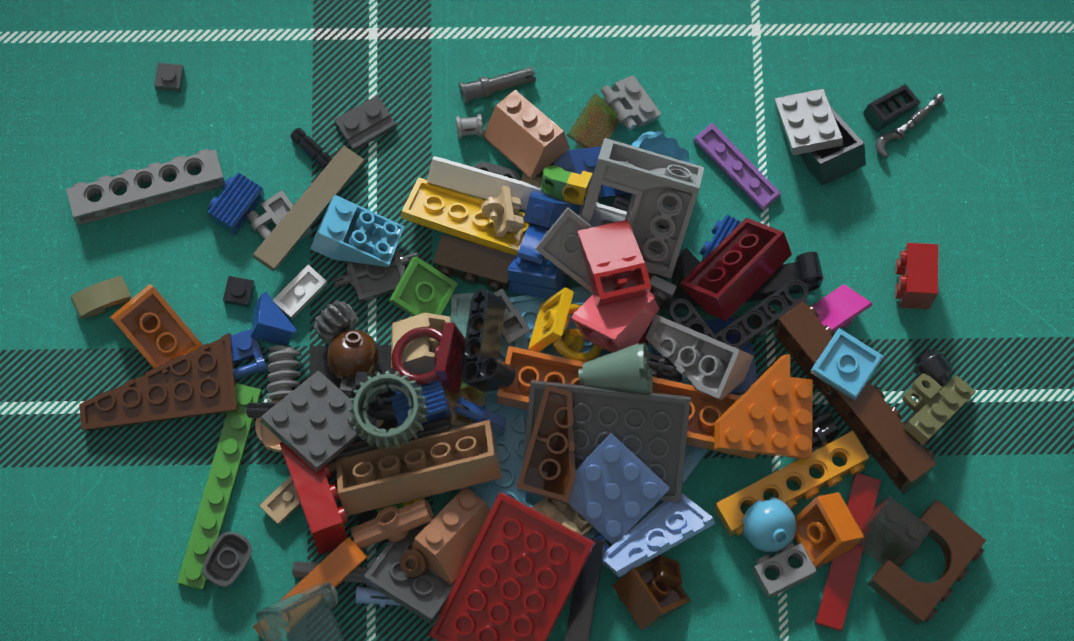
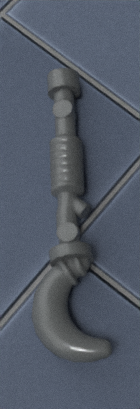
[875,93,945,158]

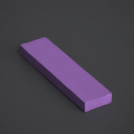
[693,123,781,212]

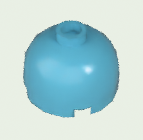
[742,497,797,552]

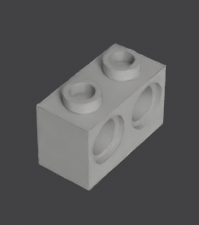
[752,543,817,600]

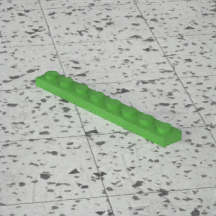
[177,383,262,591]

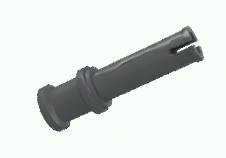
[459,66,536,104]

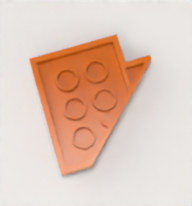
[714,354,813,459]

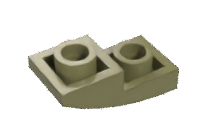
[70,276,131,319]

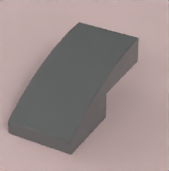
[494,289,531,344]

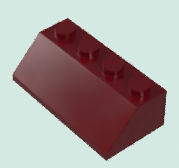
[680,218,792,321]

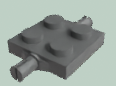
[333,249,418,303]

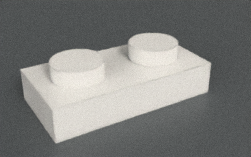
[273,265,327,320]

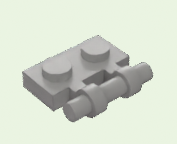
[600,75,661,131]
[247,191,312,240]

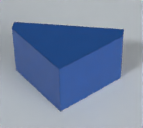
[250,292,297,346]

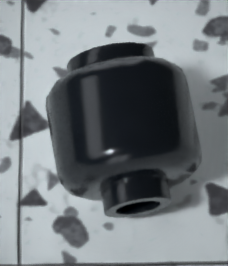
[913,349,952,388]

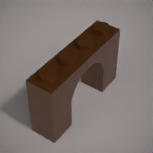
[867,499,986,625]

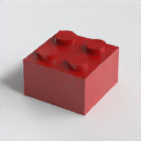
[895,243,938,309]

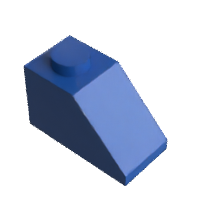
[523,191,581,228]

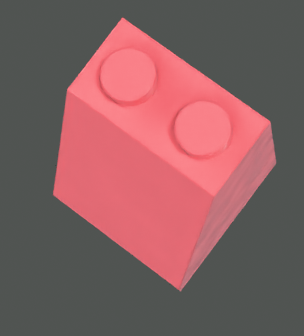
[571,292,659,353]

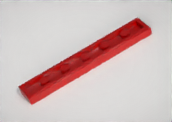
[815,473,881,631]

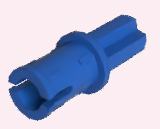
[454,397,506,432]

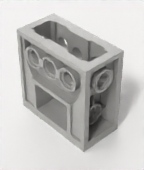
[581,138,704,279]

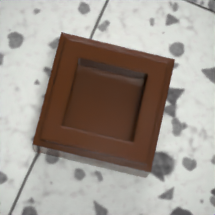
[653,555,683,588]

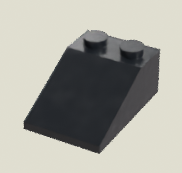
[800,106,866,186]

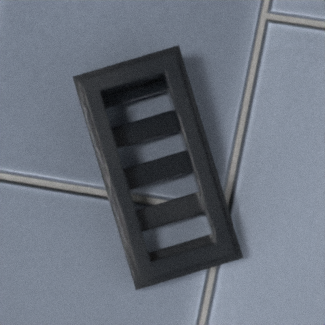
[863,84,921,132]

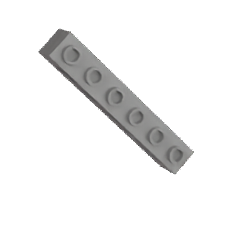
[66,149,225,226]

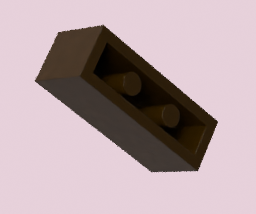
[433,234,516,292]

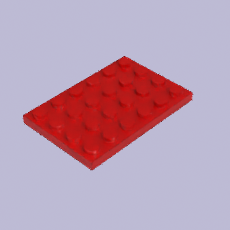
[429,492,596,641]

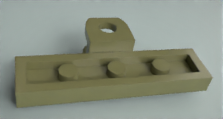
[902,374,976,445]

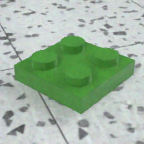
[389,256,458,316]

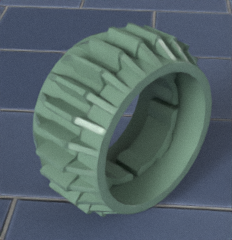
[349,370,428,450]

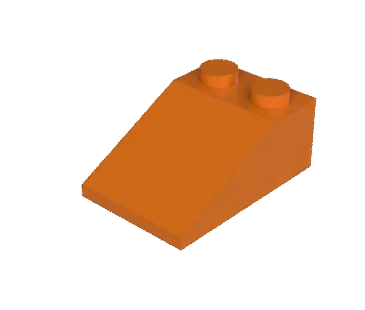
[110,284,202,368]

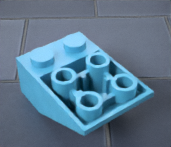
[310,194,404,267]

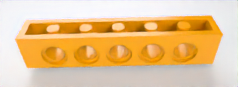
[714,431,869,537]

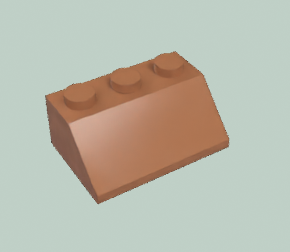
[483,90,569,180]
[411,487,490,586]

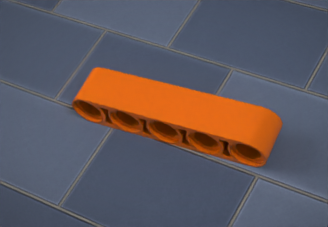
[253,537,367,641]

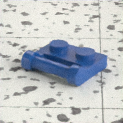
[232,329,268,380]

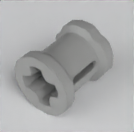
[456,114,483,139]

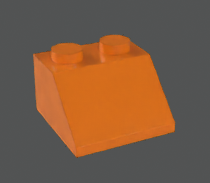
[794,492,864,569]

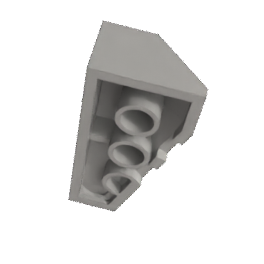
[645,315,754,400]

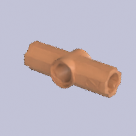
[351,500,434,549]

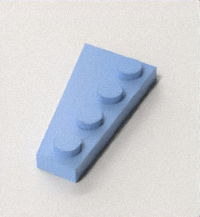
[602,493,715,577]

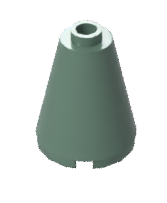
[578,343,653,394]

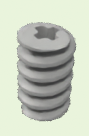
[266,346,301,402]

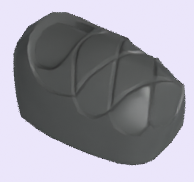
[202,532,252,588]

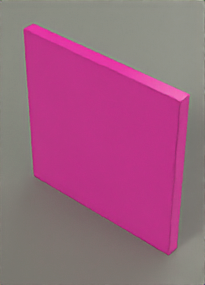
[812,284,872,332]

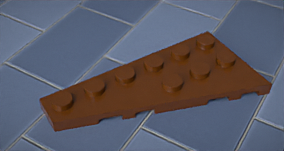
[79,333,238,432]

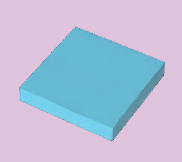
[810,328,884,401]

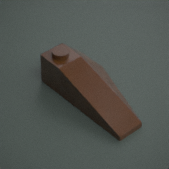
[516,385,576,503]

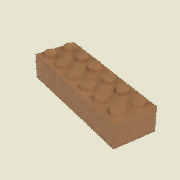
[336,420,502,516]

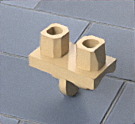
[481,185,524,238]

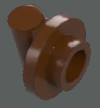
[400,549,430,577]

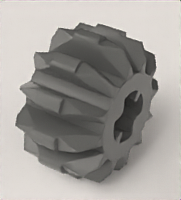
[313,300,359,344]

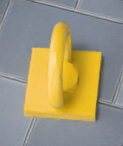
[528,287,603,362]

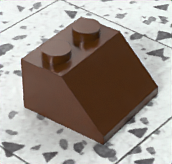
[612,560,691,630]

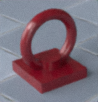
[392,322,465,393]

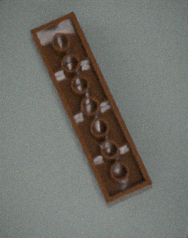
[773,301,936,495]

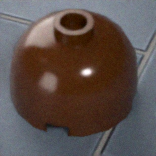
[327,330,379,381]

